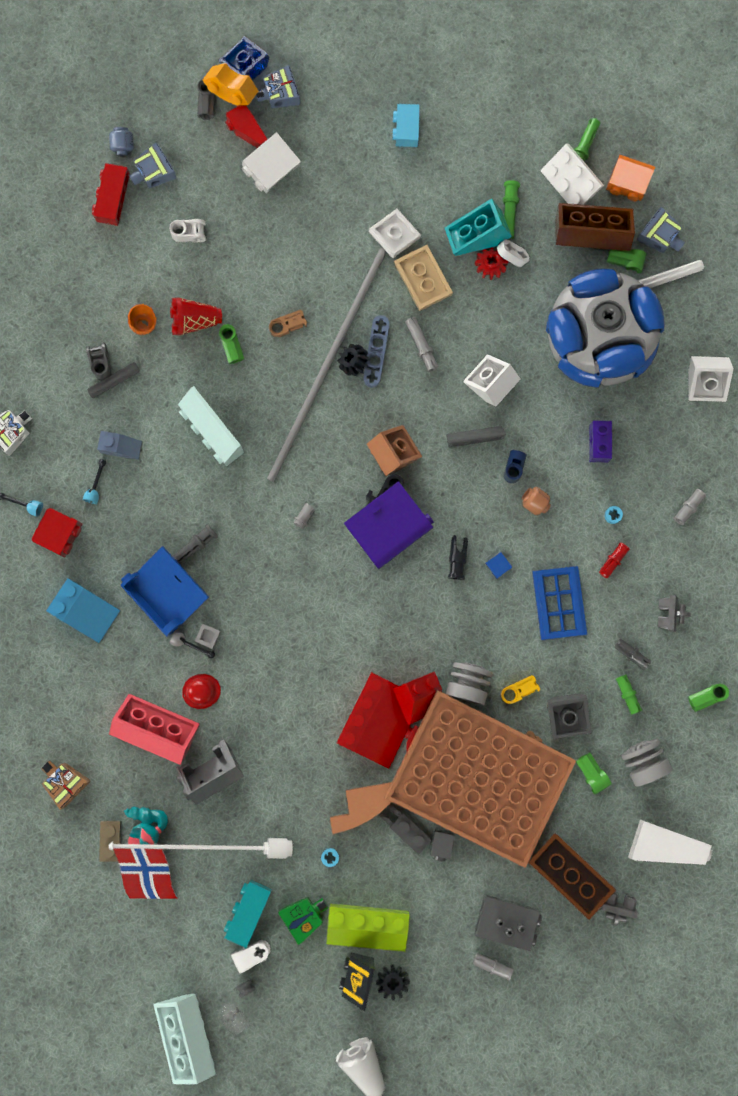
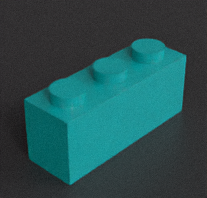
[223,880,272,948]

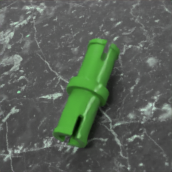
[615,674,642,715]

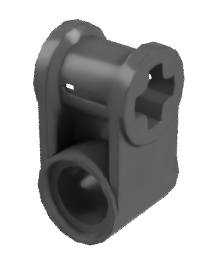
[86,342,111,381]

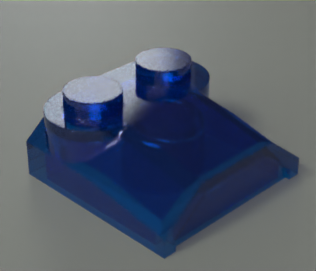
[218,36,270,81]

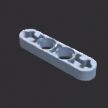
[364,315,389,388]

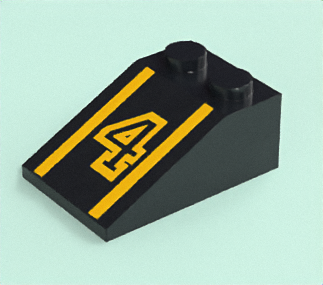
[339,952,375,1011]

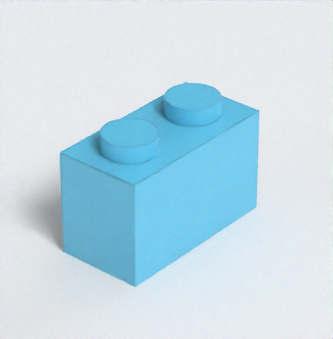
[392,104,419,147]

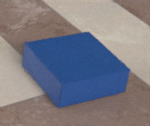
[485,552,512,579]

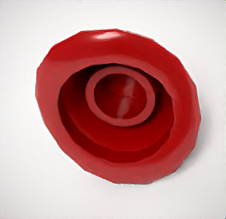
[182,674,221,709]

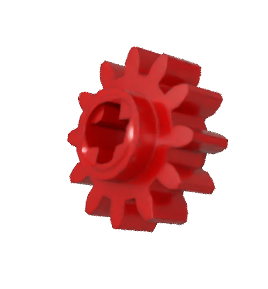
[475,247,508,280]

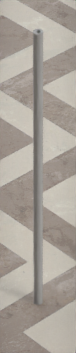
[267,248,387,482]

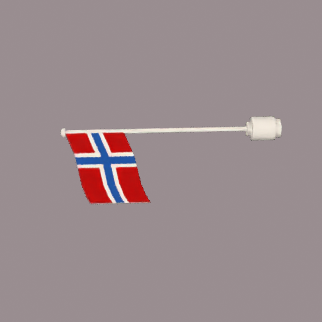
[109,838,293,899]

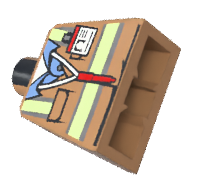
[41,761,91,810]

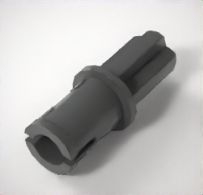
[614,639,651,670]

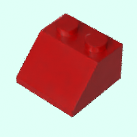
[393,671,442,725]

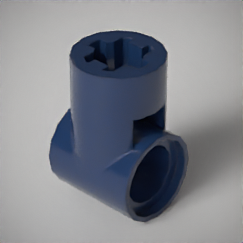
[504,450,527,484]

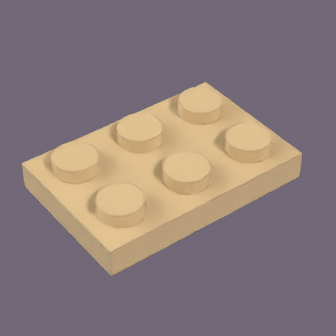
[394,245,453,311]

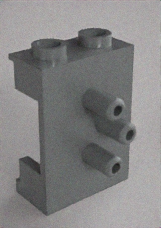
[176,739,244,805]
[475,894,542,951]

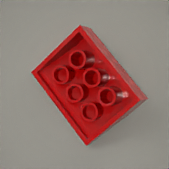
[336,672,411,769]

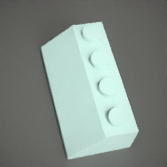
[178,386,244,466]
[153,994,216,1084]

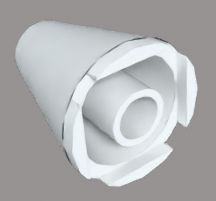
[336,1037,385,1096]

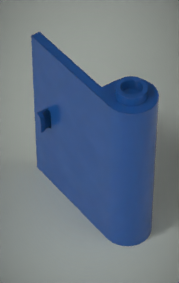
[120,546,209,637]

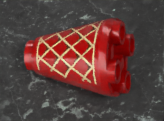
[170,297,222,335]

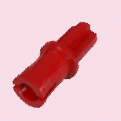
[599,543,630,578]

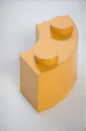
[203,63,258,106]

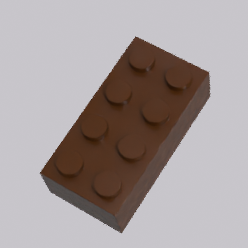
[555,203,635,251]
[528,833,616,920]

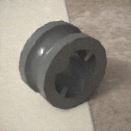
[235,979,256,998]

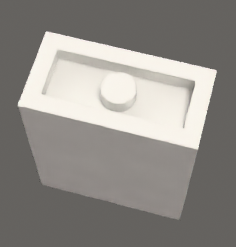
[242,132,301,193]

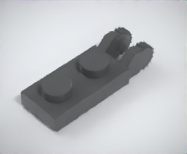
[379,803,432,855]

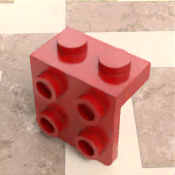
[32,508,83,558]

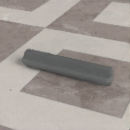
[87,362,140,398]

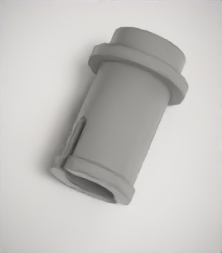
[293,503,315,529]

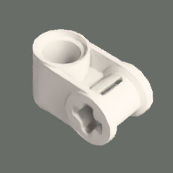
[170,219,206,242]
[231,940,271,973]

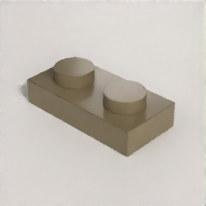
[99,821,121,862]

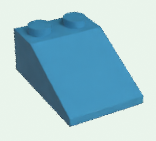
[46,578,120,643]

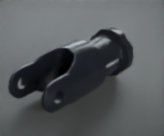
[448,535,468,580]

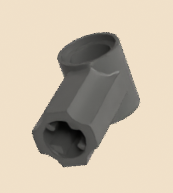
[197,79,215,120]

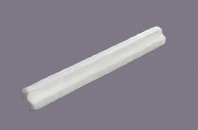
[639,260,704,288]

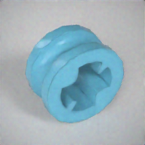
[604,506,623,524]
[321,848,339,867]

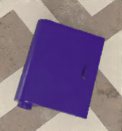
[344,481,434,570]

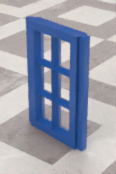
[532,566,587,640]

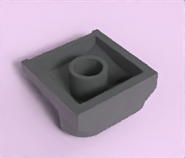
[547,694,592,740]

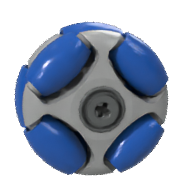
[546,269,665,388]

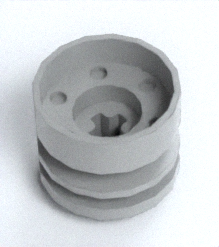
[446,662,493,705]
[620,739,673,787]

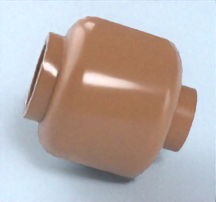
[522,487,551,515]

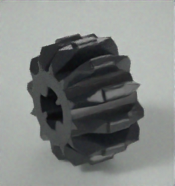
[337,344,370,376]
[376,964,410,1001]

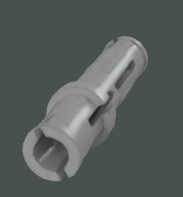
[405,317,439,372]

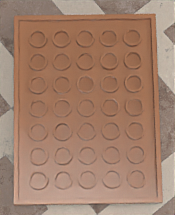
[385,690,576,868]

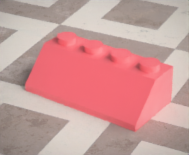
[109,694,200,765]

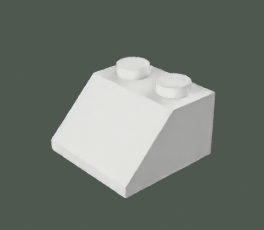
[463,354,520,406]
[688,356,733,402]

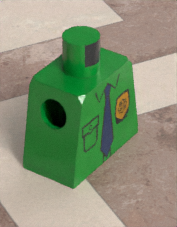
[278,897,329,945]

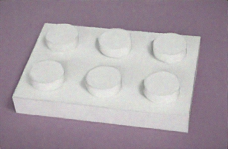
[540,144,604,205]

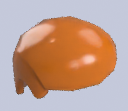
[128,304,157,335]

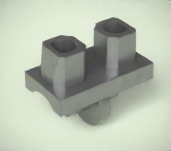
[658,595,691,632]
[601,892,638,926]

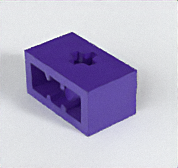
[589,421,612,463]

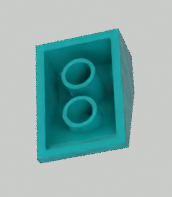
[444,198,512,256]

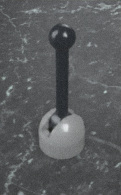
[169,630,215,659]

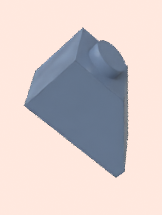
[97,431,142,460]

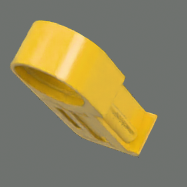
[500,675,540,704]

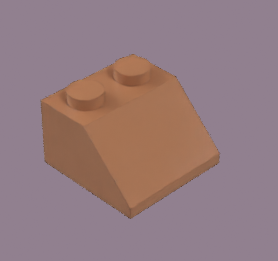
[367,425,422,476]

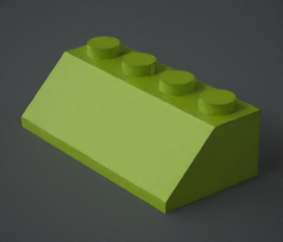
[326,903,410,952]

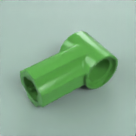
[607,249,647,273]
[219,324,245,364]
[688,684,729,712]
[576,752,612,795]

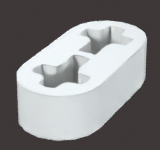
[497,240,529,267]

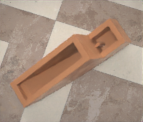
[330,782,392,834]

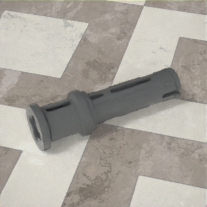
[173,524,218,564]

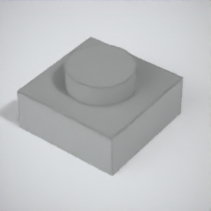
[195,624,221,649]

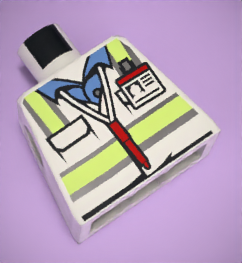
[0,410,32,456]

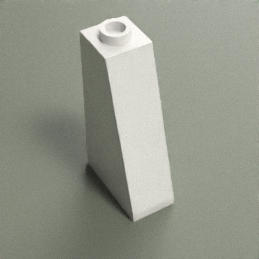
[628,820,712,865]

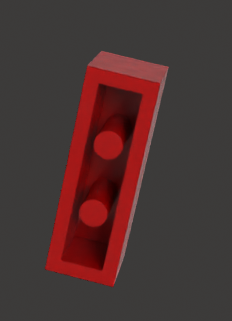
[92,163,130,226]

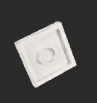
[369,209,421,258]

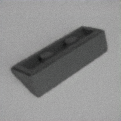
[446,426,506,447]

